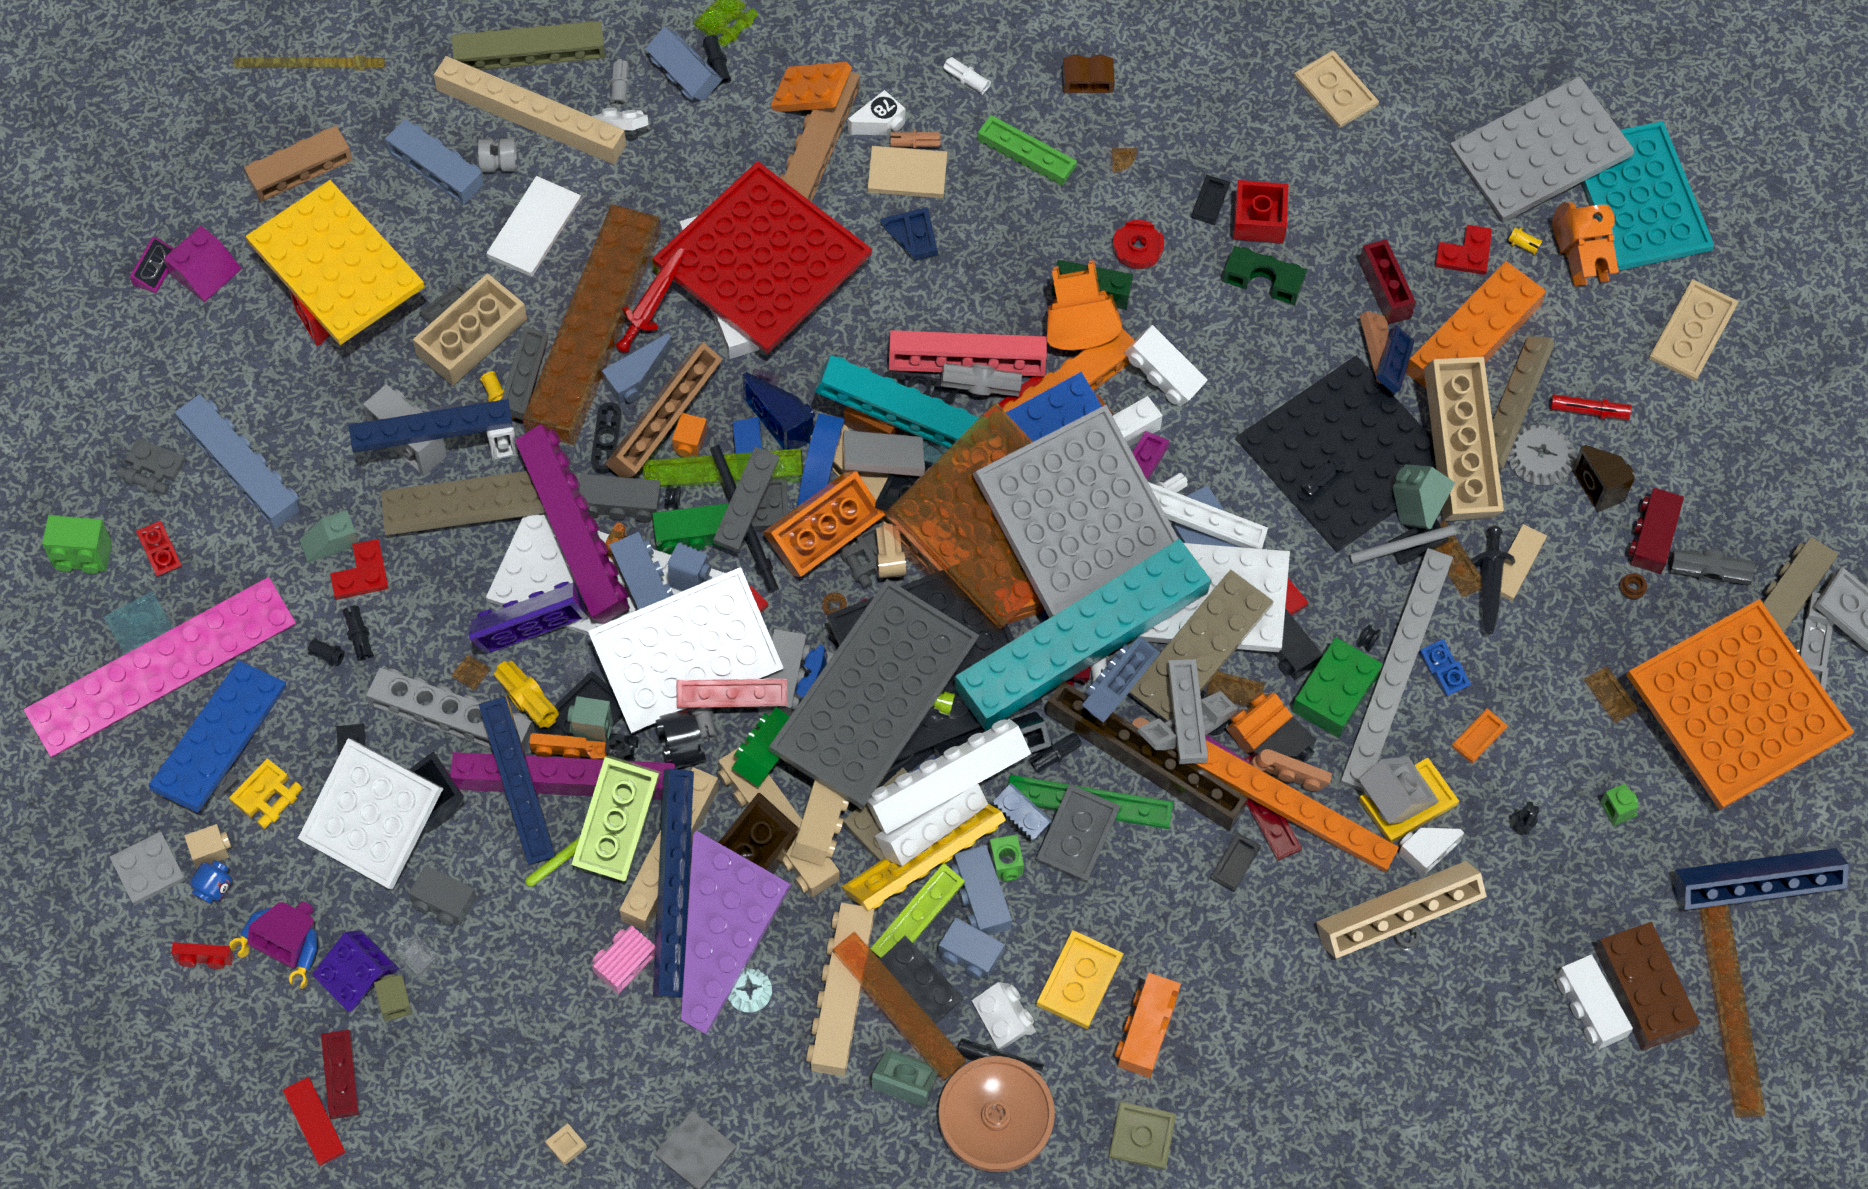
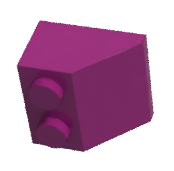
[163,226,242,303]

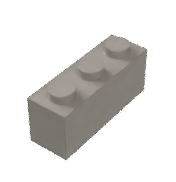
[759,629,811,716]

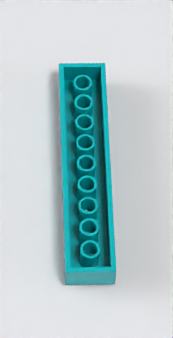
[954,539,1211,731]

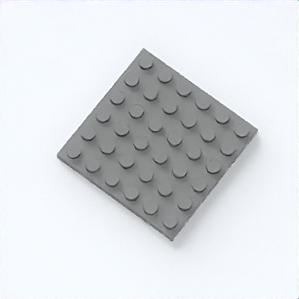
[973,405,1178,618]

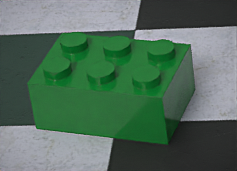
[1292,637,1383,738]

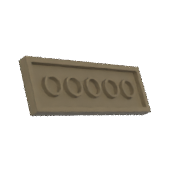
[381,471,546,535]
[1129,569,1274,722]

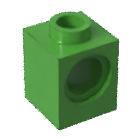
[989,835,1024,881]

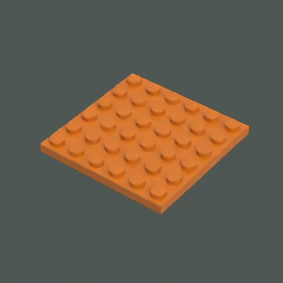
[1626,599,1854,810]

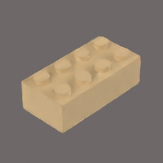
[413,273,527,386]

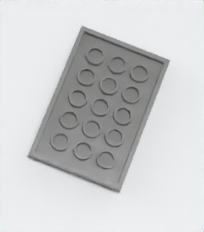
[1450,77,1634,223]

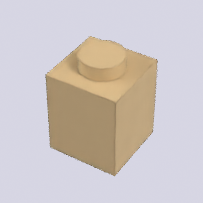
[184,824,231,869]

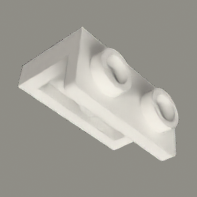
[972,982,1036,1049]

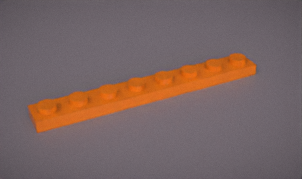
[1194,740,1399,872]

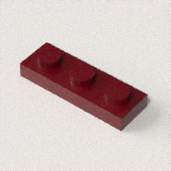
[321,1029,360,1119]

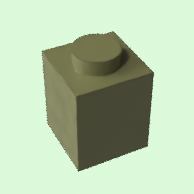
[374,974,413,1022]

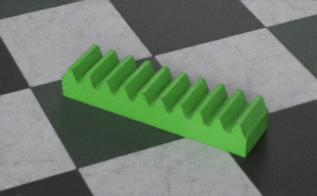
[977,115,1077,186]

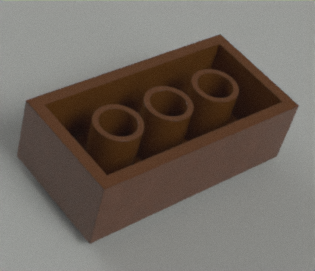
[1595,922,1700,1051]

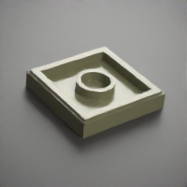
[1109,1101,1176,1170]

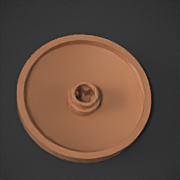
[939,1056,1055,1172]

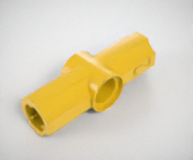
[493,661,559,728]

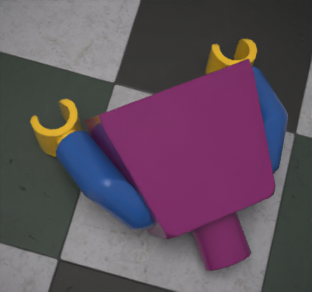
[229,901,317,989]

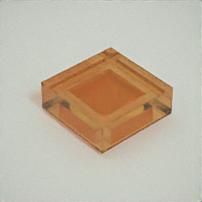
[452,654,490,691]

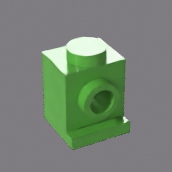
[1600,784,1639,826]

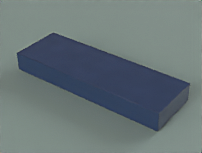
[1376,325,1414,394]

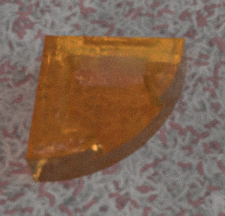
[1112,148,1137,173]
[605,522,627,558]

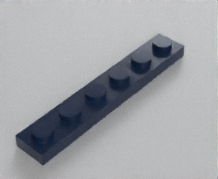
[348,399,513,453]
[478,695,556,865]

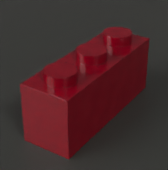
[1359,239,1416,324]
[1628,487,1684,574]

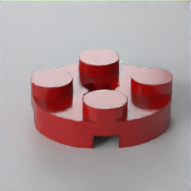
[1113,220,1164,269]

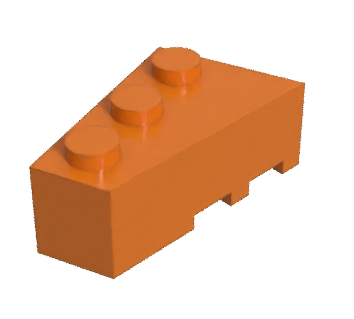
[1115,972,1181,1078]

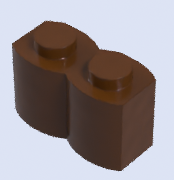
[1062,54,1115,93]

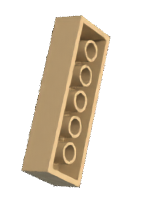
[1424,357,1504,521]

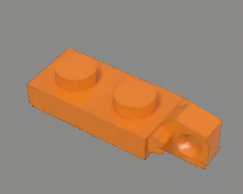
[529,733,607,760]

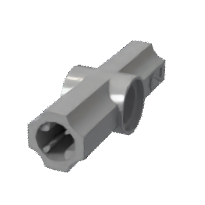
[941,363,1022,396]

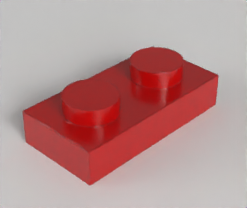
[171,942,234,969]

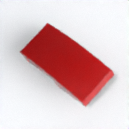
[136,521,182,577]

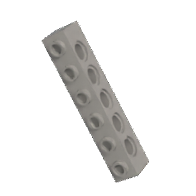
[366,668,534,751]

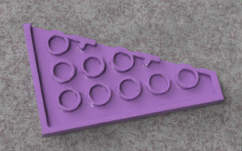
[681,830,792,1034]

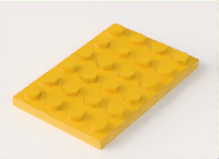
[245,180,425,345]

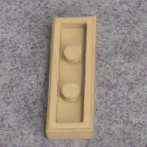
[1501,524,1547,602]

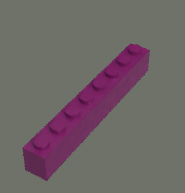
[515,424,630,624]
[450,752,676,800]

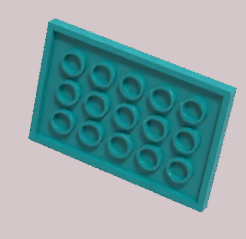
[1581,121,1715,271]

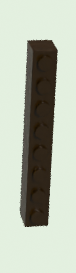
[1046,681,1248,832]

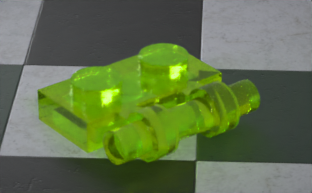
[694,0,758,47]

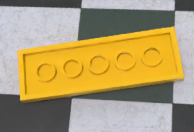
[841,804,1006,910]

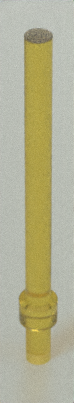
[234,55,385,70]

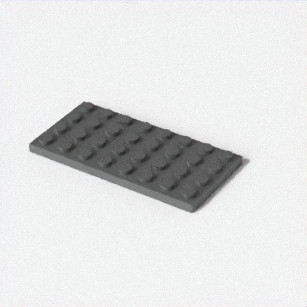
[768,579,980,809]

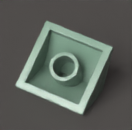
[872,1049,941,1108]

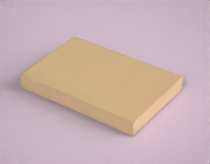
[1294,50,1379,128]
[868,146,947,198]

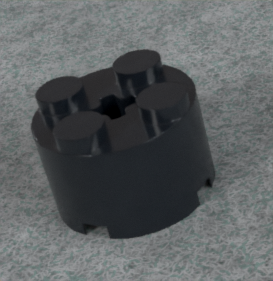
[655,707,706,768]

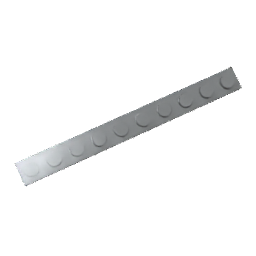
[1340,548,1453,792]

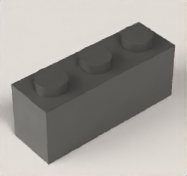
[579,474,661,522]

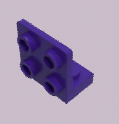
[313,930,399,1012]

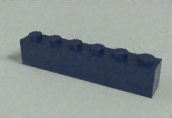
[1674,848,1849,910]

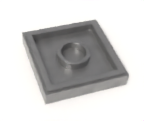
[655,1111,737,1189]

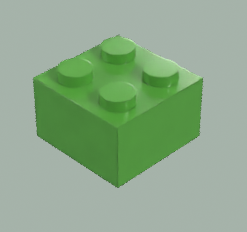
[42,515,112,574]

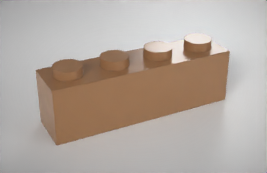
[244,126,353,202]

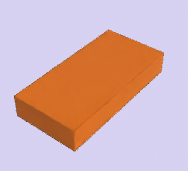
[1451,709,1508,764]

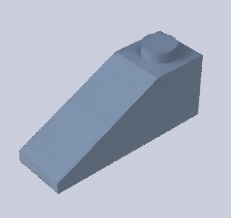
[602,333,672,405]

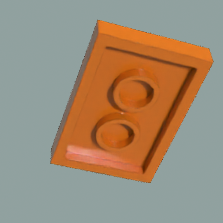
[771,62,852,112]

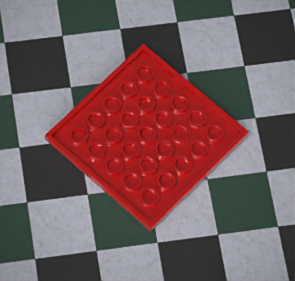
[652,161,872,354]

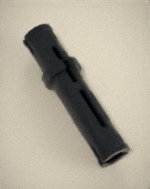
[957,1038,1044,1076]

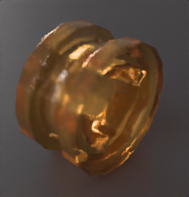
[823,592,847,616]

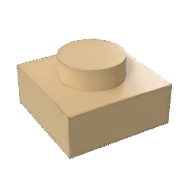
[545,1123,587,1166]

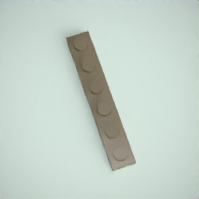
[1492,336,1554,469]

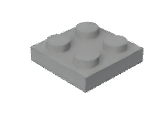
[110,832,185,906]

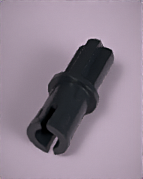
[1029,733,1082,774]
[1514,802,1539,835]

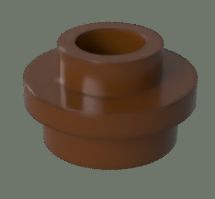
[1620,573,1647,599]

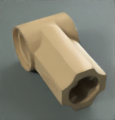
[876,524,906,578]

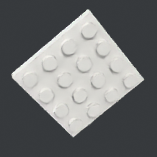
[298,738,443,889]

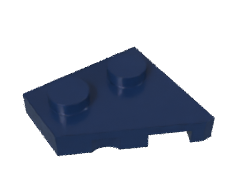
[880,207,939,261]

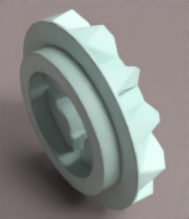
[728,967,772,1012]

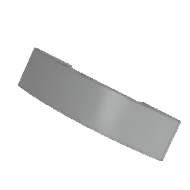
[1799,592,1834,690]
[1138,691,1238,750]

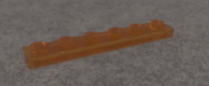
[832,931,966,1081]

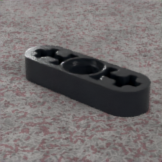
[883,370,957,405]
[591,402,622,474]

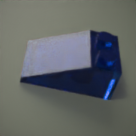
[742,372,815,456]

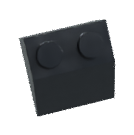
[409,752,464,833]

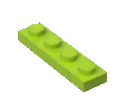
[870,863,965,958]

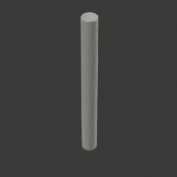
[1350,524,1457,564]

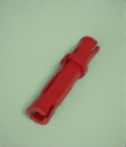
[1550,394,1632,421]

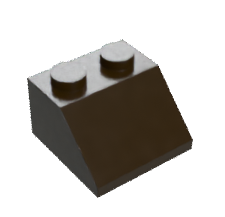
[1571,445,1635,513]

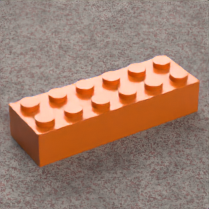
[1406,261,1546,389]

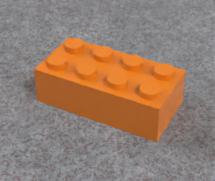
[763,471,885,577]

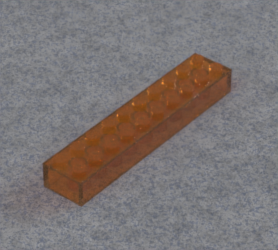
[523,204,661,446]

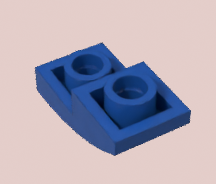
[733,417,764,473]
[1418,639,1471,697]
[795,644,828,702]

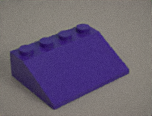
[469,582,588,654]

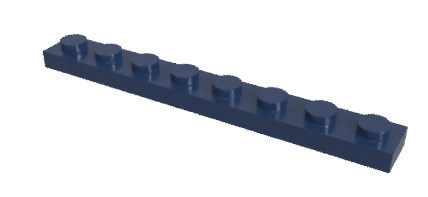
[653,768,694,998]

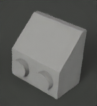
[1359,757,1439,824]

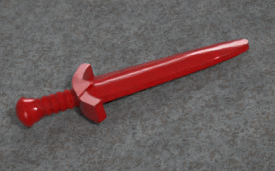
[616,247,685,353]

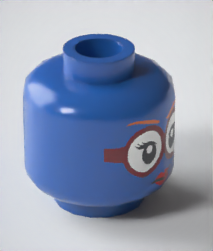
[190,860,233,903]

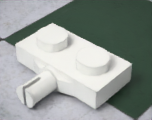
[592,108,648,131]

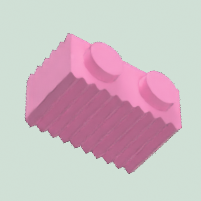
[592,925,655,994]

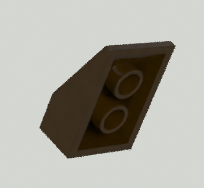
[718,793,800,874]

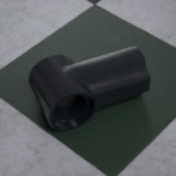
[605,733,639,761]

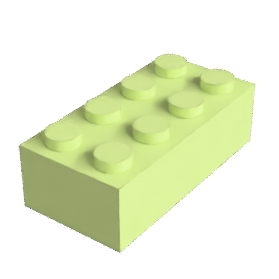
[571,755,661,881]

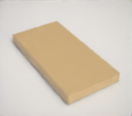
[1649,279,1739,381]

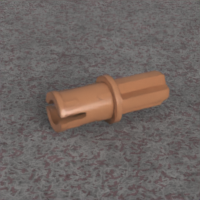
[891,130,941,149]

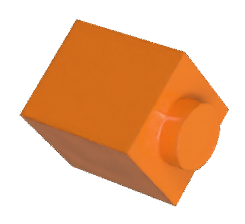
[672,413,707,457]

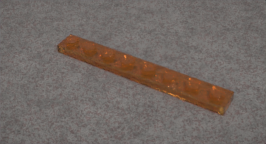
[1699,904,1766,1118]

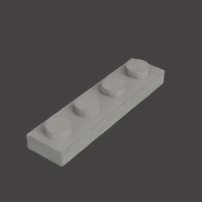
[1168,659,1208,764]

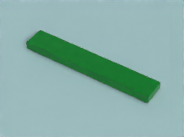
[1008,775,1173,829]

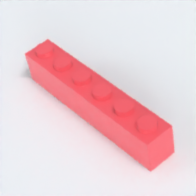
[889,330,1047,376]

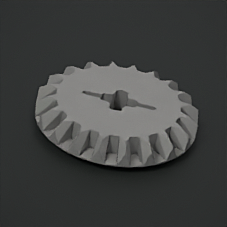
[1507,422,1576,485]

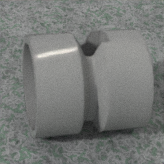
[478,138,517,172]

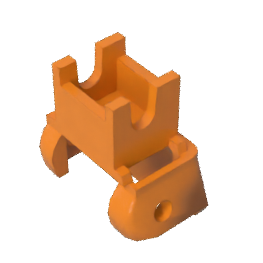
[1552,201,1619,286]
[1047,259,1122,350]

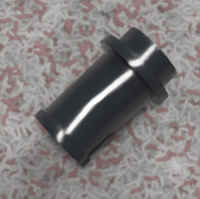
[307,638,345,666]

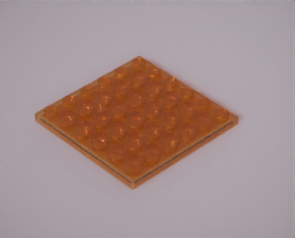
[887,402,1036,629]

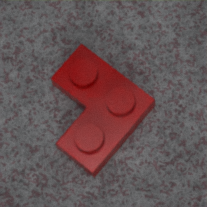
[1435,225,1492,275]
[330,539,389,600]

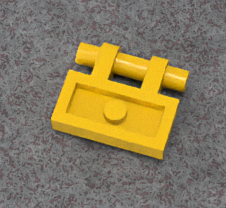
[229,758,303,829]

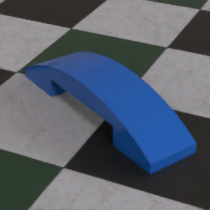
[797,413,845,507]

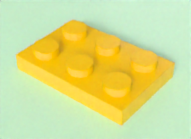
[1359,758,1459,843]
[1036,930,1124,1030]

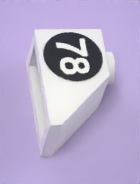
[848,90,905,136]

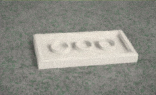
[486,176,582,277]

